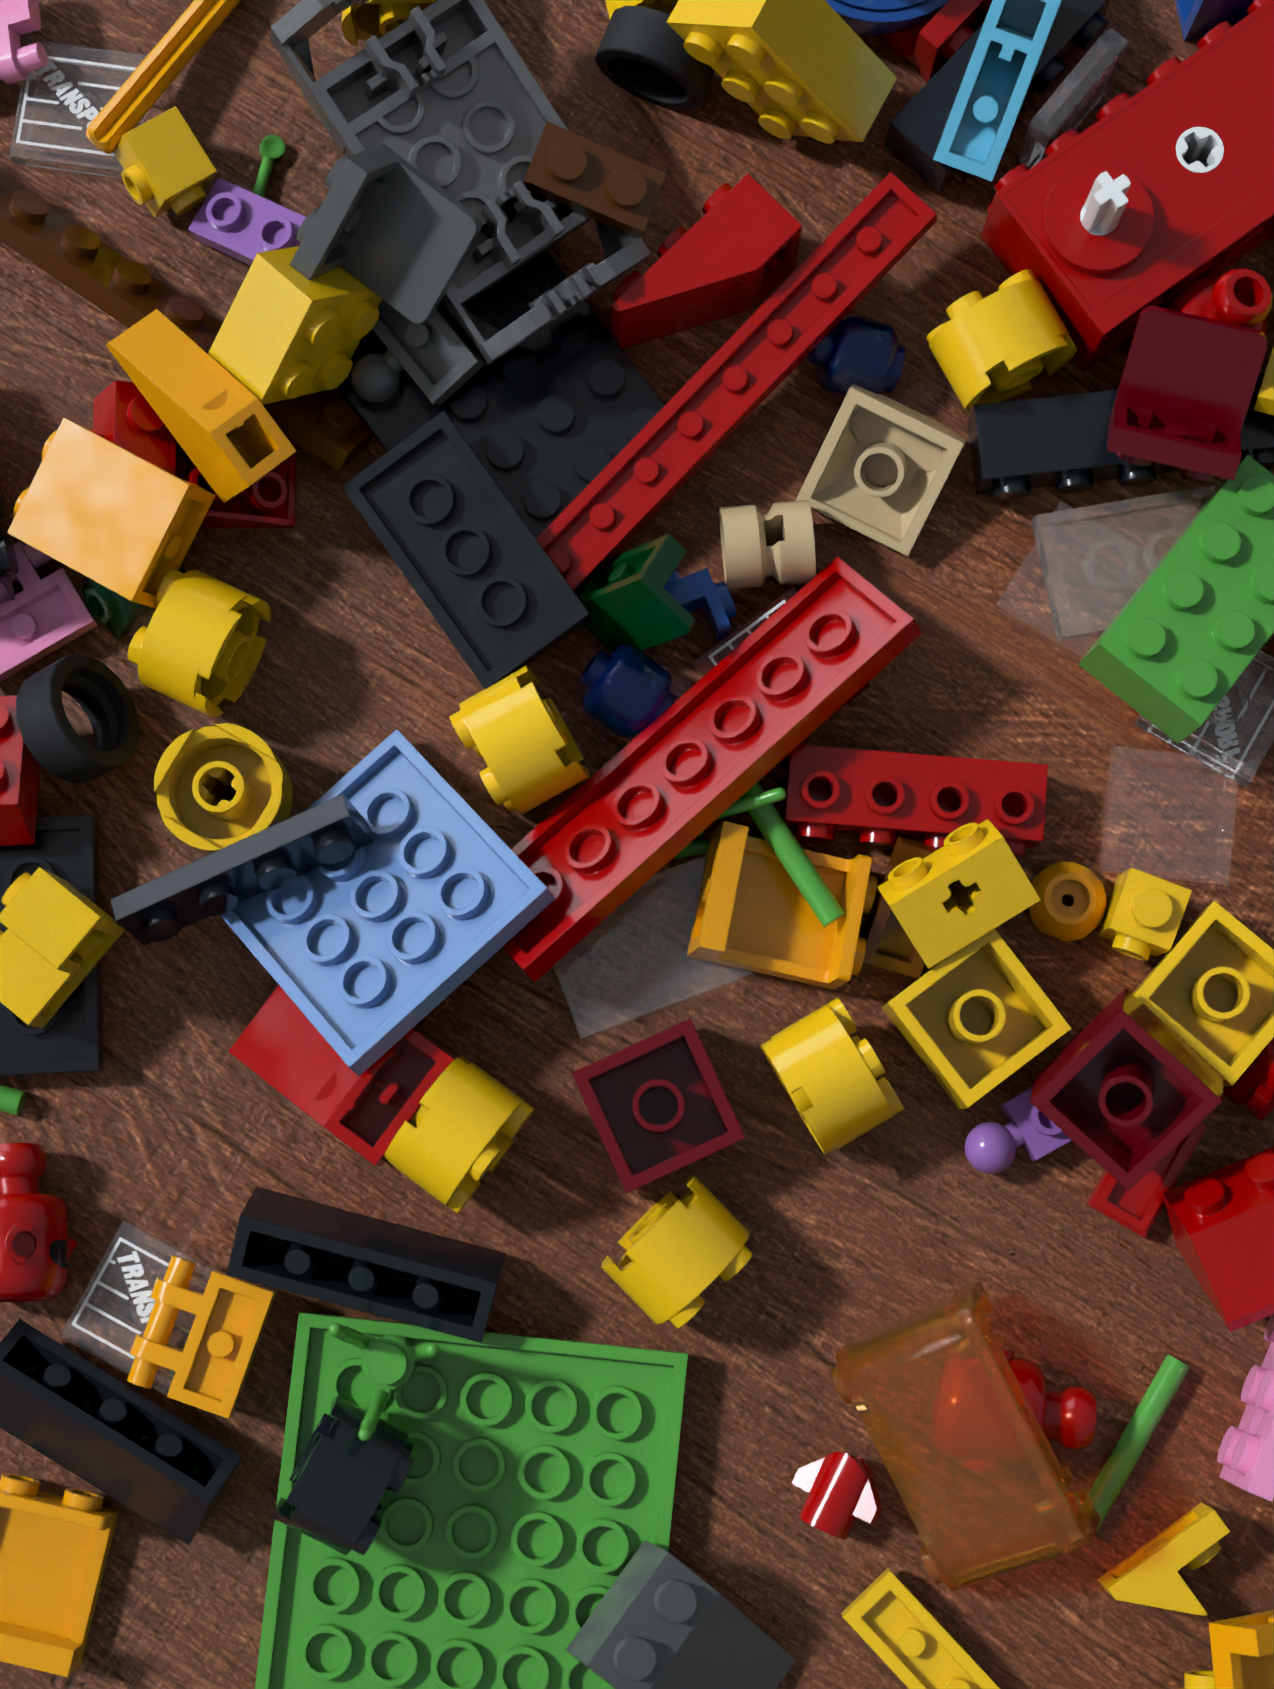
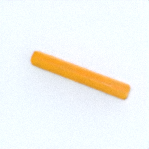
[86,0,241,154]

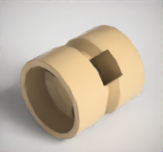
[719,500,816,590]

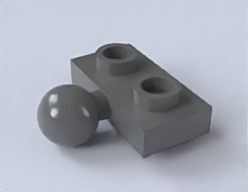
[351,299,486,405]

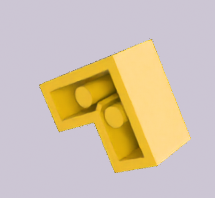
[0,867,125,1029]

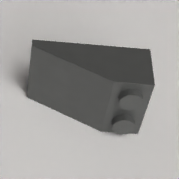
[565,1540,796,1689]

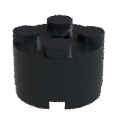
[273,1396,414,1556]

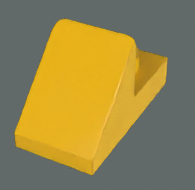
[1097,1502,1230,1616]

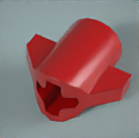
[1223,1037,1274,1121]
[792,1451,882,1540]

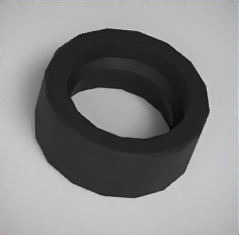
[595,6,715,110]
[16,654,140,784]

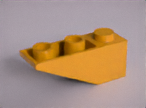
[106,309,296,503]

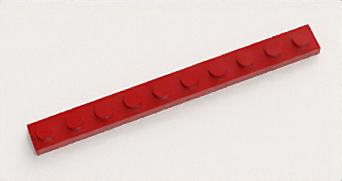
[537,171,937,594]

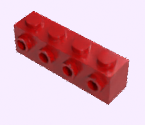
[783,744,1048,858]

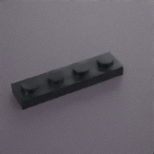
[110,794,374,945]

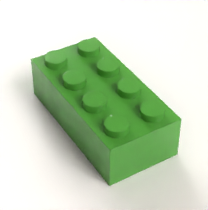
[1078,455,1274,744]

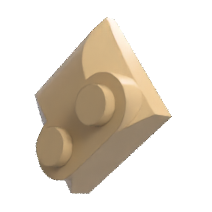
[795,384,966,556]

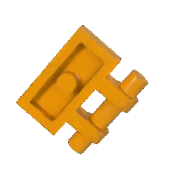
[127,1255,277,1419]

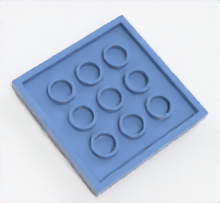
[220,729,556,1076]

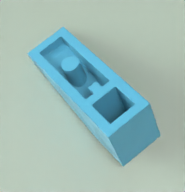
[933,0,1063,182]

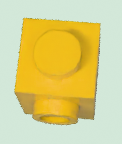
[114,106,217,218]
[1097,867,1192,961]

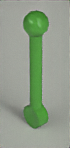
[252,135,285,198]

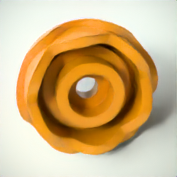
[1029,861,1107,942]

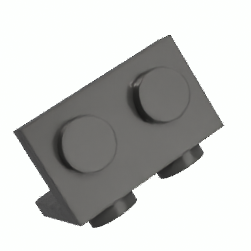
[289,143,482,324]

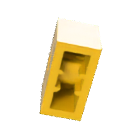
[877,819,1041,969]

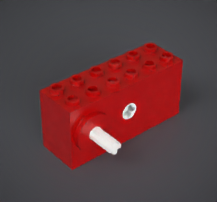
[980,0,1274,372]

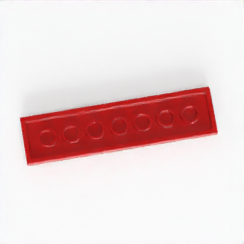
[503,556,922,982]

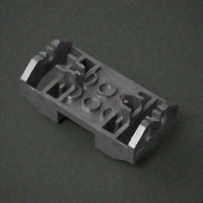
[270,0,651,366]

